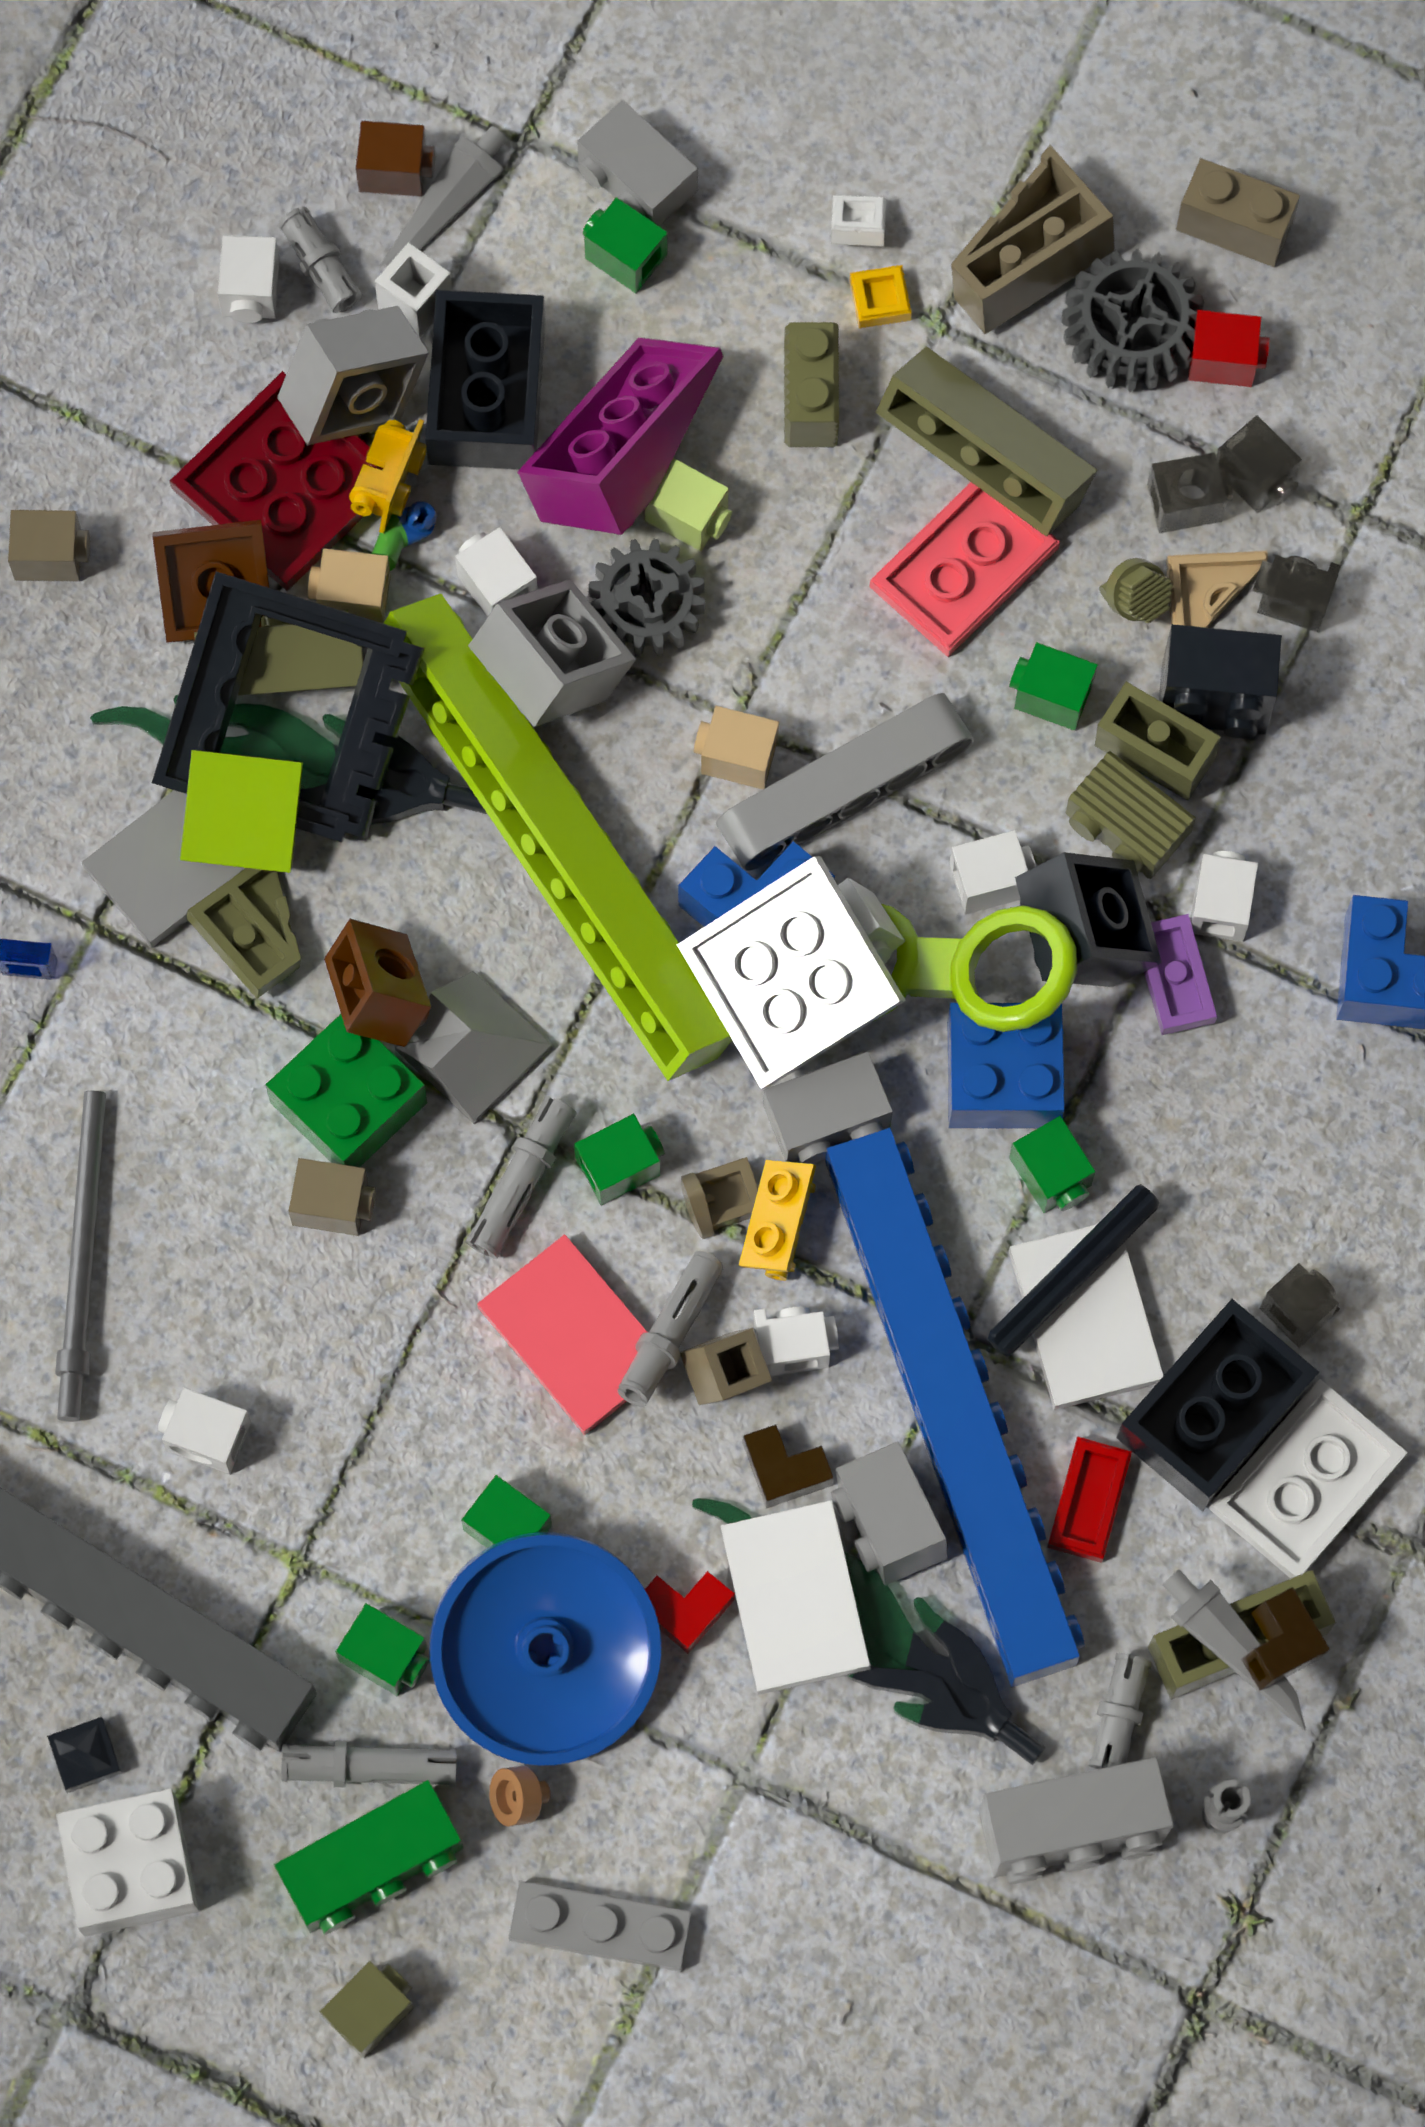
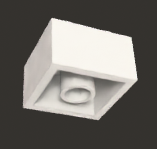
[56,1788,199,1937]

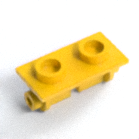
[349,419,427,533]
[739,1160,816,1281]

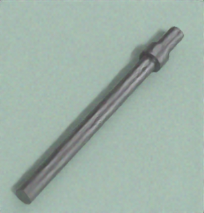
[55,1090,106,1422]

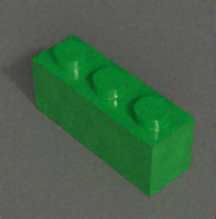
[273,1780,464,1935]

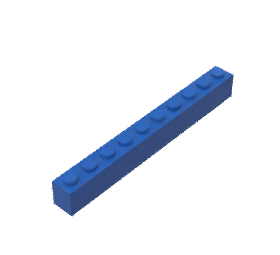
[825,1128,1085,1688]

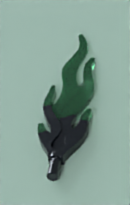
[90,695,487,825]
[692,1498,1046,1765]

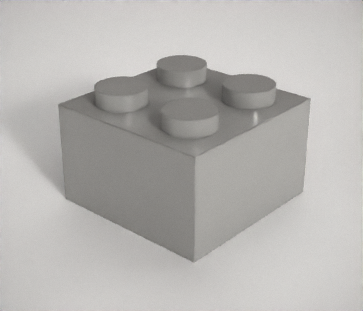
[277,306,429,445]
[468,579,636,727]

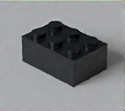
[425,290,545,470]
[1116,1299,1319,1512]

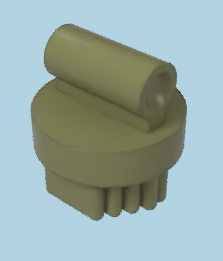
[1099,558,1173,624]

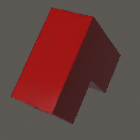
[645,1571,735,1654]

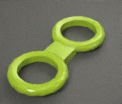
[873,904,1077,1032]

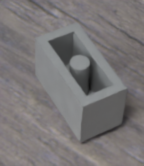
[577,100,698,226]
[763,1051,893,1164]
[831,1441,947,1586]

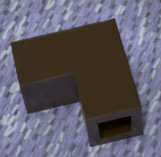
[742,1424,834,1509]
[1241,1587,1330,1691]

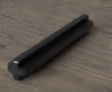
[988,1184,1159,1357]

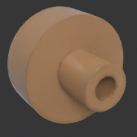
[489,1766,551,1826]

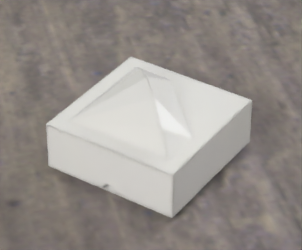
[831,195,886,246]

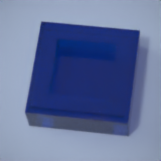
[0,939,58,980]

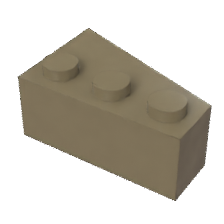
[951,145,1115,335]

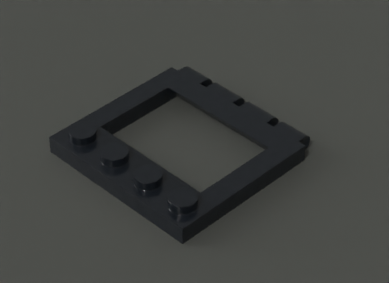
[152,571,425,842]

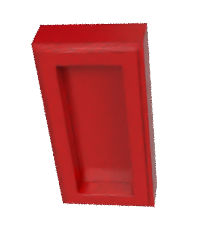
[1047,1436,1132,1563]

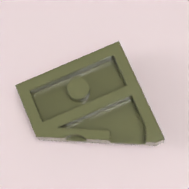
[187,868,301,999]

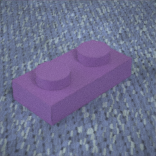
[1144,914,1217,1035]

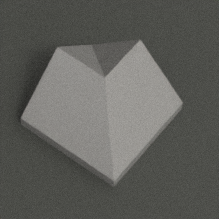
[395,971,552,1124]

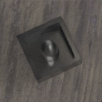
[1159,624,1282,739]
[1015,852,1162,987]

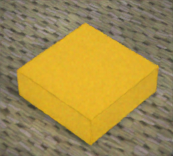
[849,265,912,329]

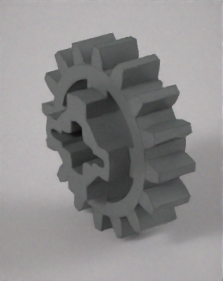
[588,538,705,657]

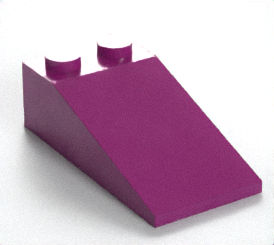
[517,337,724,535]

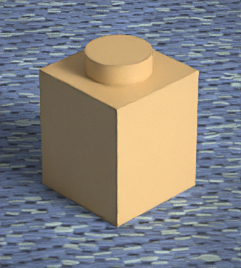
[308,548,391,623]
[693,705,779,789]

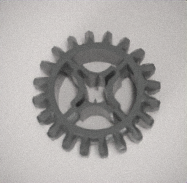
[1061,248,1204,393]

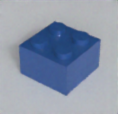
[947,1003,1064,1129]

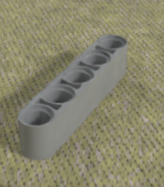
[716,693,974,871]

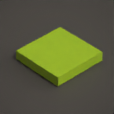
[180,750,303,873]

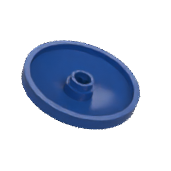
[429,1532,661,1766]

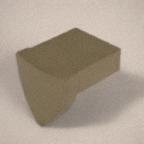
[681,1157,758,1239]

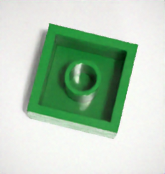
[265,1014,427,1167]

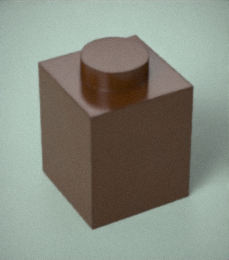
[356,120,435,197]

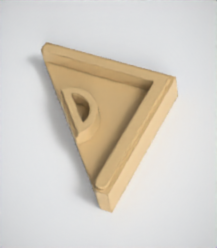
[1166,551,1268,628]

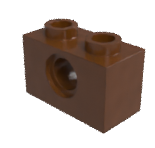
[324,918,431,1047]

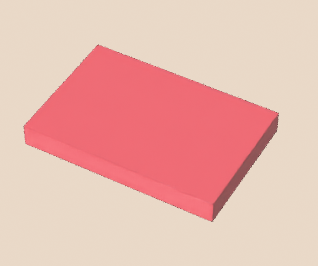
[869,482,1060,657]
[477,1234,647,1436]

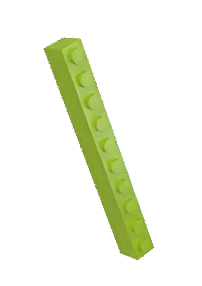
[383,593,732,1081]

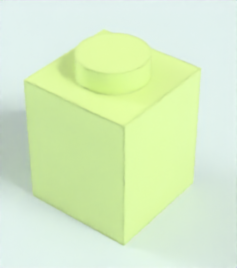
[645,458,732,552]

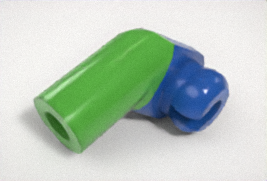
[371,501,437,571]

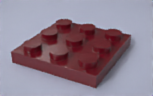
[169,371,383,591]

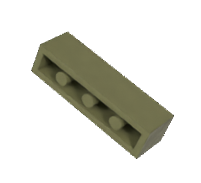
[875,346,1098,537]

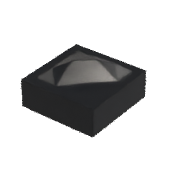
[47,1717,122,1793]

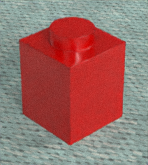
[1188,310,1269,387]

